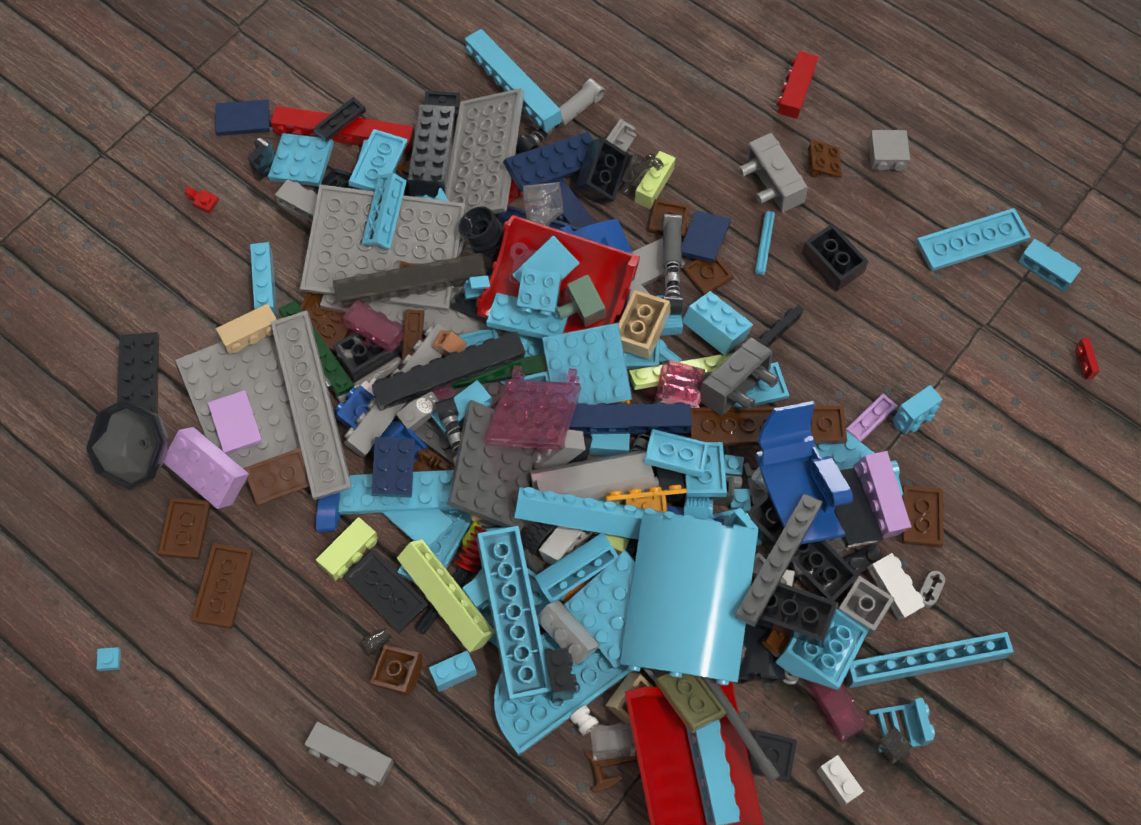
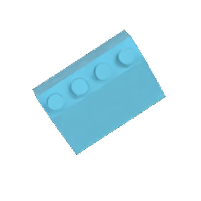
[775,610,868,690]

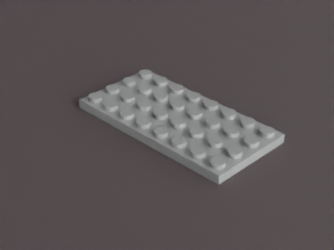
[446,88,524,214]

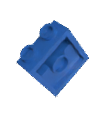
[334,385,374,429]

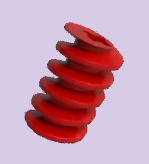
[455,526,488,572]

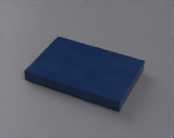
[216,99,270,136]
[681,211,731,263]

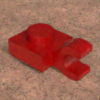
[184,187,219,214]

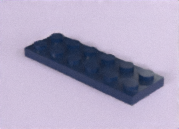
[503,132,593,192]

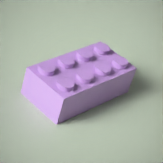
[163,427,249,509]
[852,451,911,539]

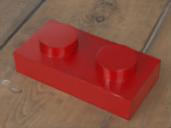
[1075,338,1100,380]

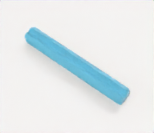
[755,211,775,275]

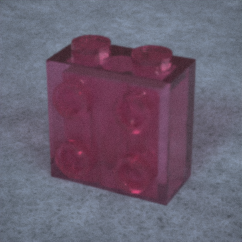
[655,360,706,408]

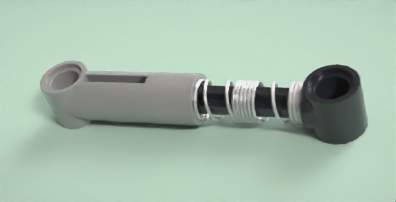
[516,78,605,153]

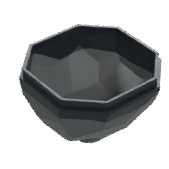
[86,400,169,489]

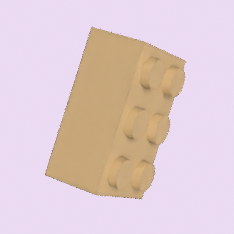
[619,290,671,360]

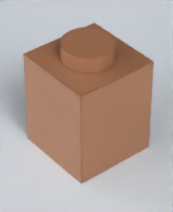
[432,330,467,357]

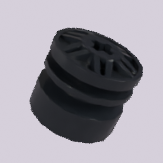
[458,206,505,256]

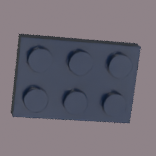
[371,437,415,498]

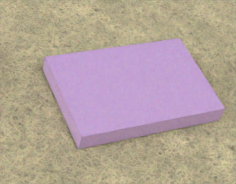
[208,390,263,455]

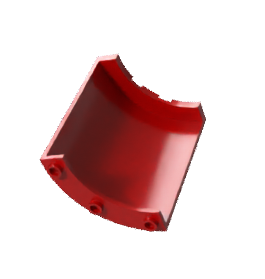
[476,215,640,334]
[625,679,764,825]

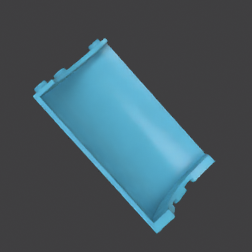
[620,515,758,685]

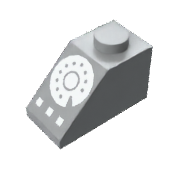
[397,391,439,431]

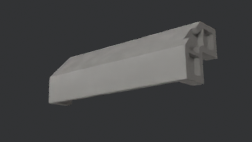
[530,449,659,503]

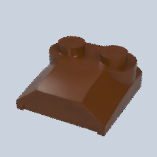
[369,645,423,696]

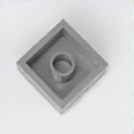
[838,576,895,637]

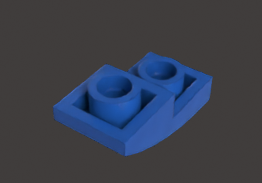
[316,492,340,532]

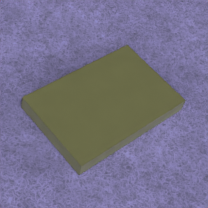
[655,672,727,733]

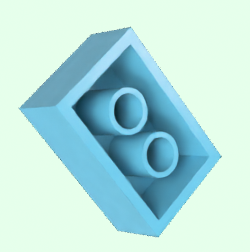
[682,291,753,355]

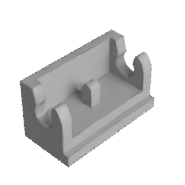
[606,119,636,152]

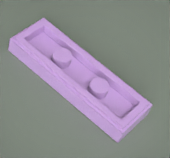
[846,394,897,442]

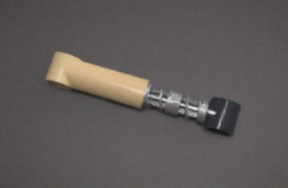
[434,397,483,523]

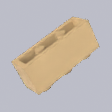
[216,303,277,355]

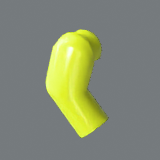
[462,521,482,547]

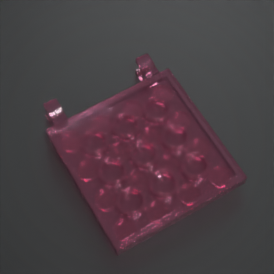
[485,366,581,450]

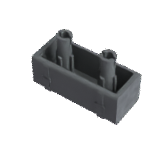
[700,337,779,416]

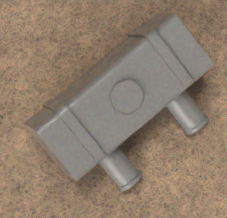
[738,133,808,212]

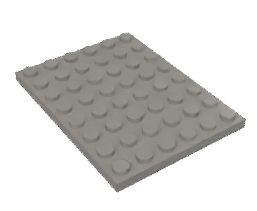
[300,185,466,311]
[175,318,301,485]

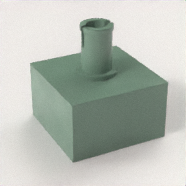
[557,275,606,327]

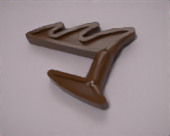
[585,749,638,793]

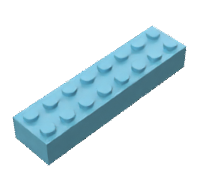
[477,526,552,701]

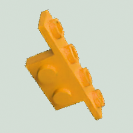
[605,485,687,512]

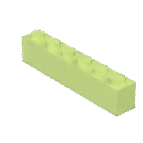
[397,539,495,652]

